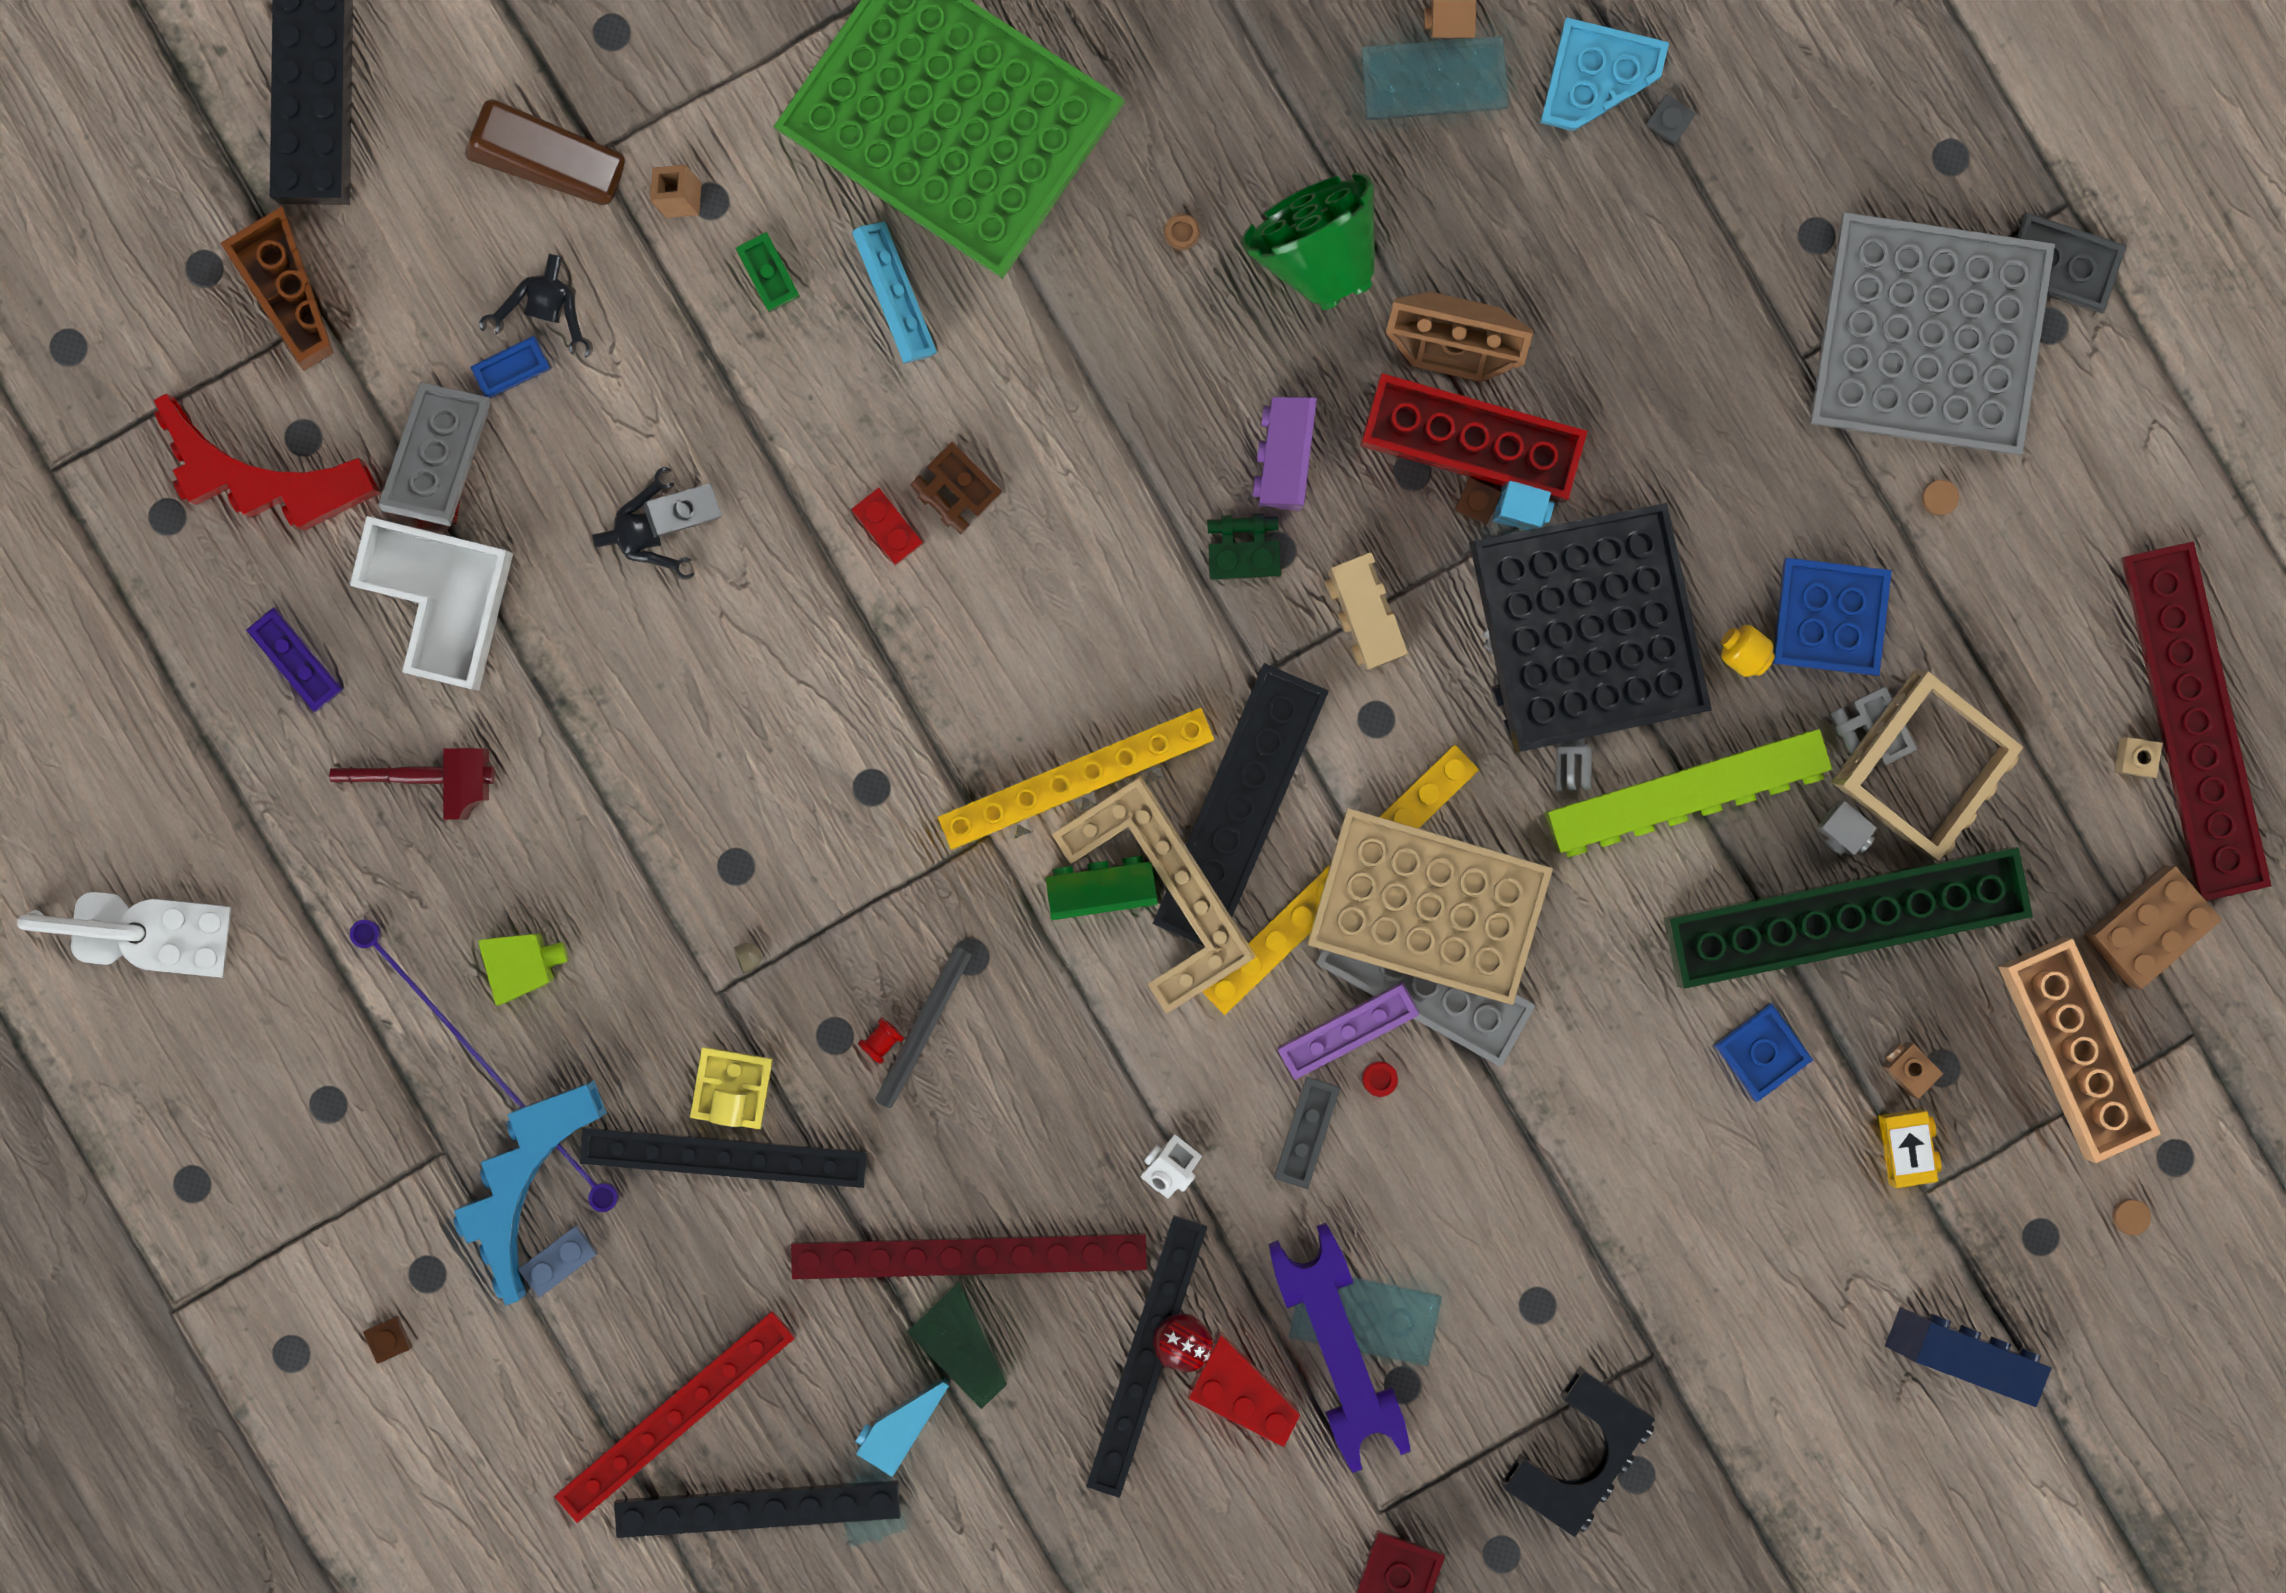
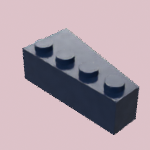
[1885,1307,2052,1407]

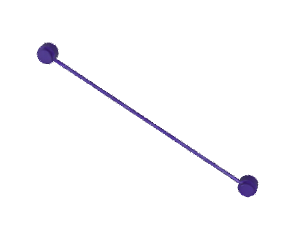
[350,919,619,1212]

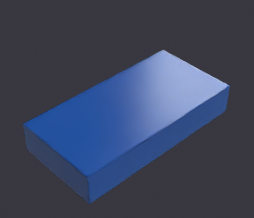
[470,336,551,399]

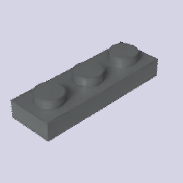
[1274,1076,1340,1189]

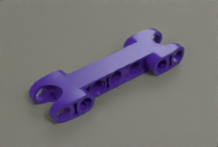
[1268,1223,1411,1473]

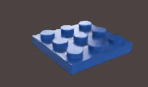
[1772,558,1892,676]

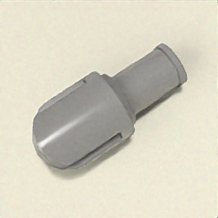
[1556,738,1592,791]

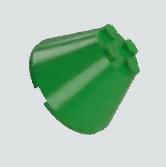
[1241,173,1375,310]

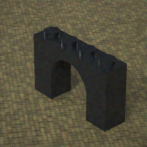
[1501,1366,1655,1537]

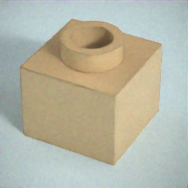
[2114,737,2163,778]

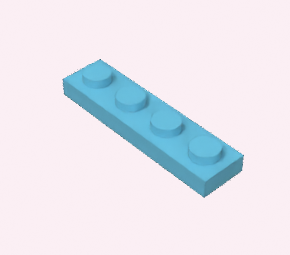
[852,221,937,363]

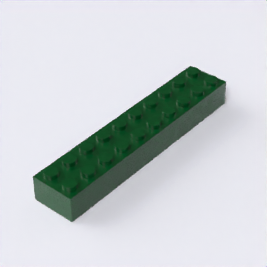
[1663,847,2033,989]

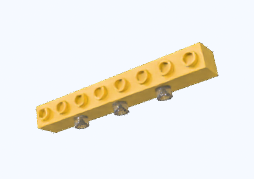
[937,707,1215,850]

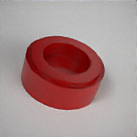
[1362,1061,1398,1097]

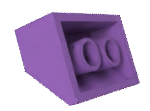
[1252,397,1317,511]

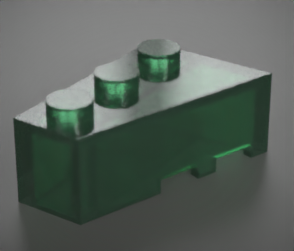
[907,1277,1008,1409]

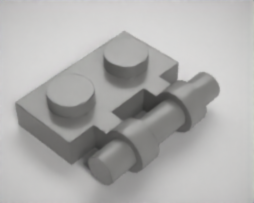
[1830,686,1917,773]

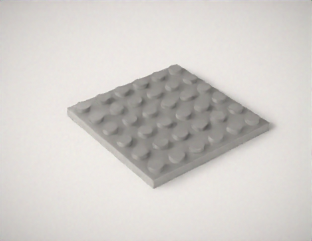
[1810,212,2055,456]

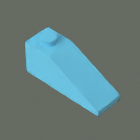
[855,1377,950,1477]

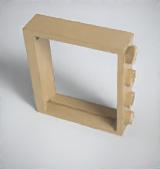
[1831,669,2023,861]

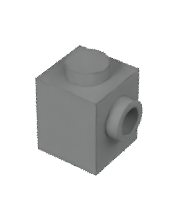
[1815,801,1877,856]

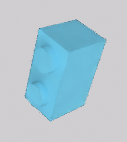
[1493,481,1554,530]

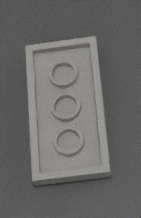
[379,382,491,526]

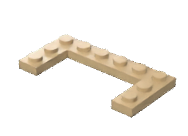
[1052,777,1256,1014]

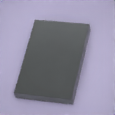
[2016,212,2126,314]

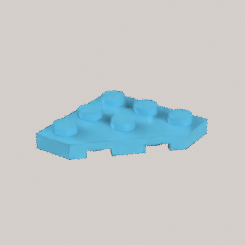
[1540,17,1669,131]

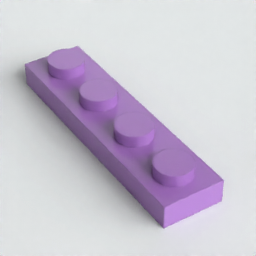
[1277,981,1420,1080]

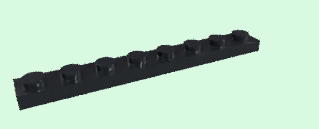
[580,1127,868,1188]
[1086,1215,1207,1498]
[614,1480,901,1538]

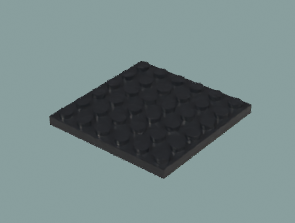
[1469,503,1712,753]

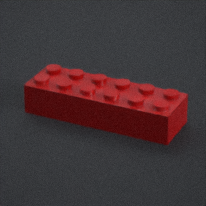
[1360,373,1588,503]

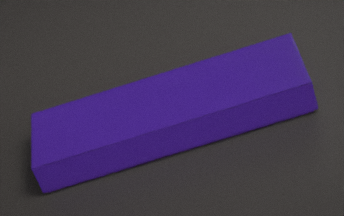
[246,607,344,712]

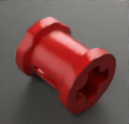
[858,1017,905,1064]

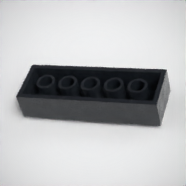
[270,0,353,205]

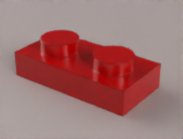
[851,487,923,565]

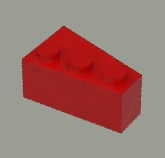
[1188,1329,1300,1447]

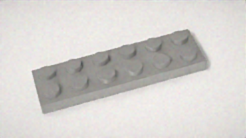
[1315,950,1536,1067]

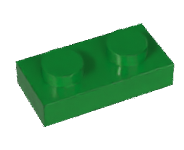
[735,232,800,313]

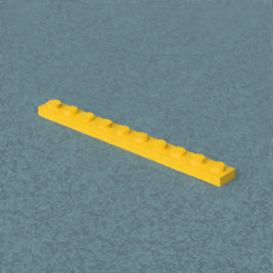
[1202,744,1479,1015]

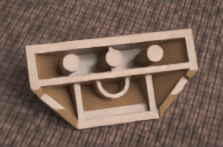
[1386,292,1533,382]

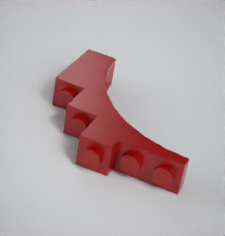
[154,394,381,531]

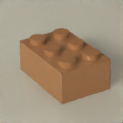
[2084,865,2222,990]

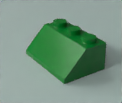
[1045,855,1158,921]

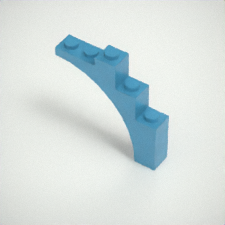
[454,1080,607,1306]

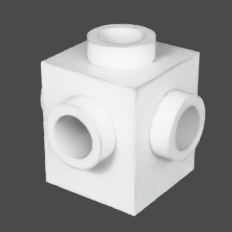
[1140,1134,1202,1199]

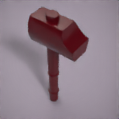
[329,748,495,820]

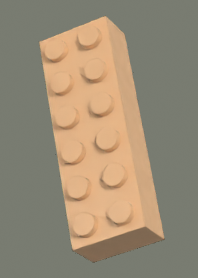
[1998,937,2161,1163]

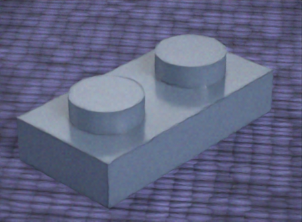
[518,1225,598,1297]

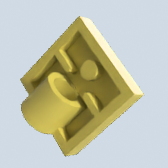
[690,1047,773,1129]

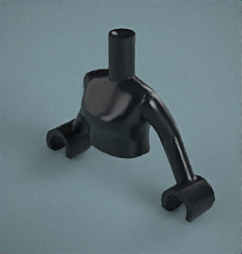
[479,254,593,358]
[592,467,695,580]

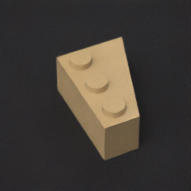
[1324,552,1408,671]

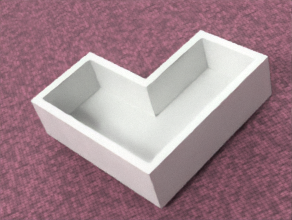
[350,516,513,691]

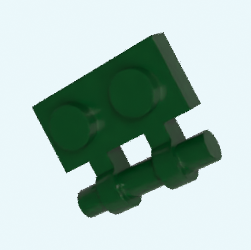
[1207,513,1281,580]

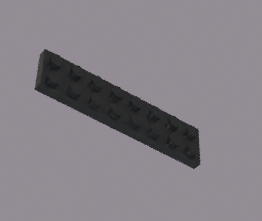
[1152,663,1329,946]

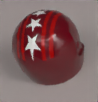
[1153,1314,1213,1372]

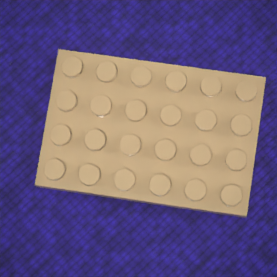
[1307,808,1553,1005]

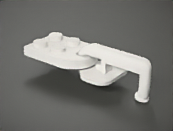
[17,892,231,978]

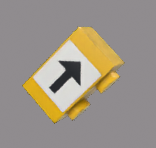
[1878,1109,1942,1188]

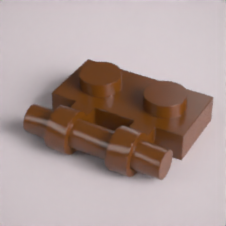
[910,442,1003,535]

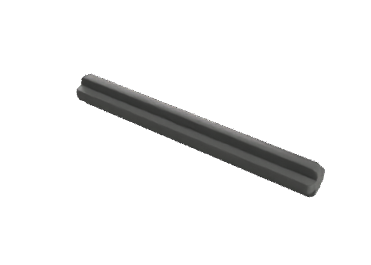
[876,947,971,1108]

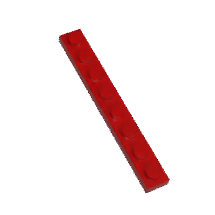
[554,1310,795,1523]

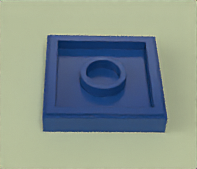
[1713,1003,1813,1102]

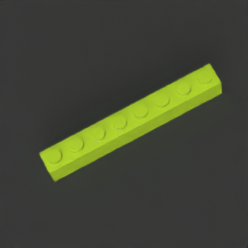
[1544,729,1832,858]

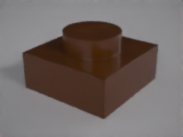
[1454,478,1501,525]
[363,1316,412,1364]

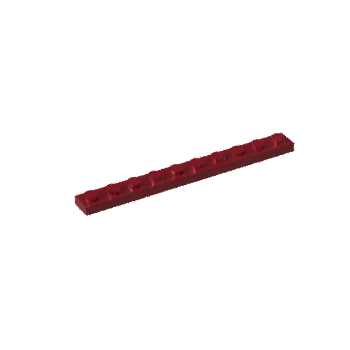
[791,1233,1147,1279]

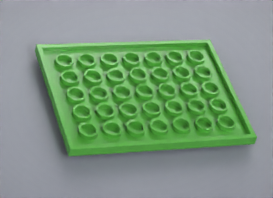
[773,0,1125,279]

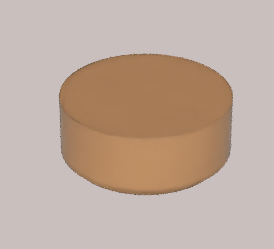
[1164,214,1200,251]
[1921,480,1959,516]
[2112,1199,2151,1235]

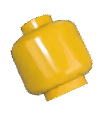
[1721,625,1775,677]

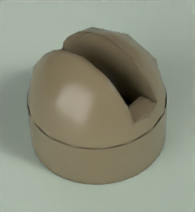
[733,943,762,974]

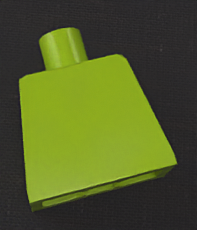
[478,933,569,1006]

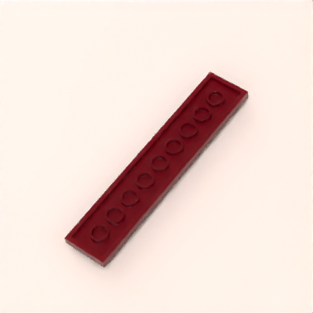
[2121,541,2272,901]

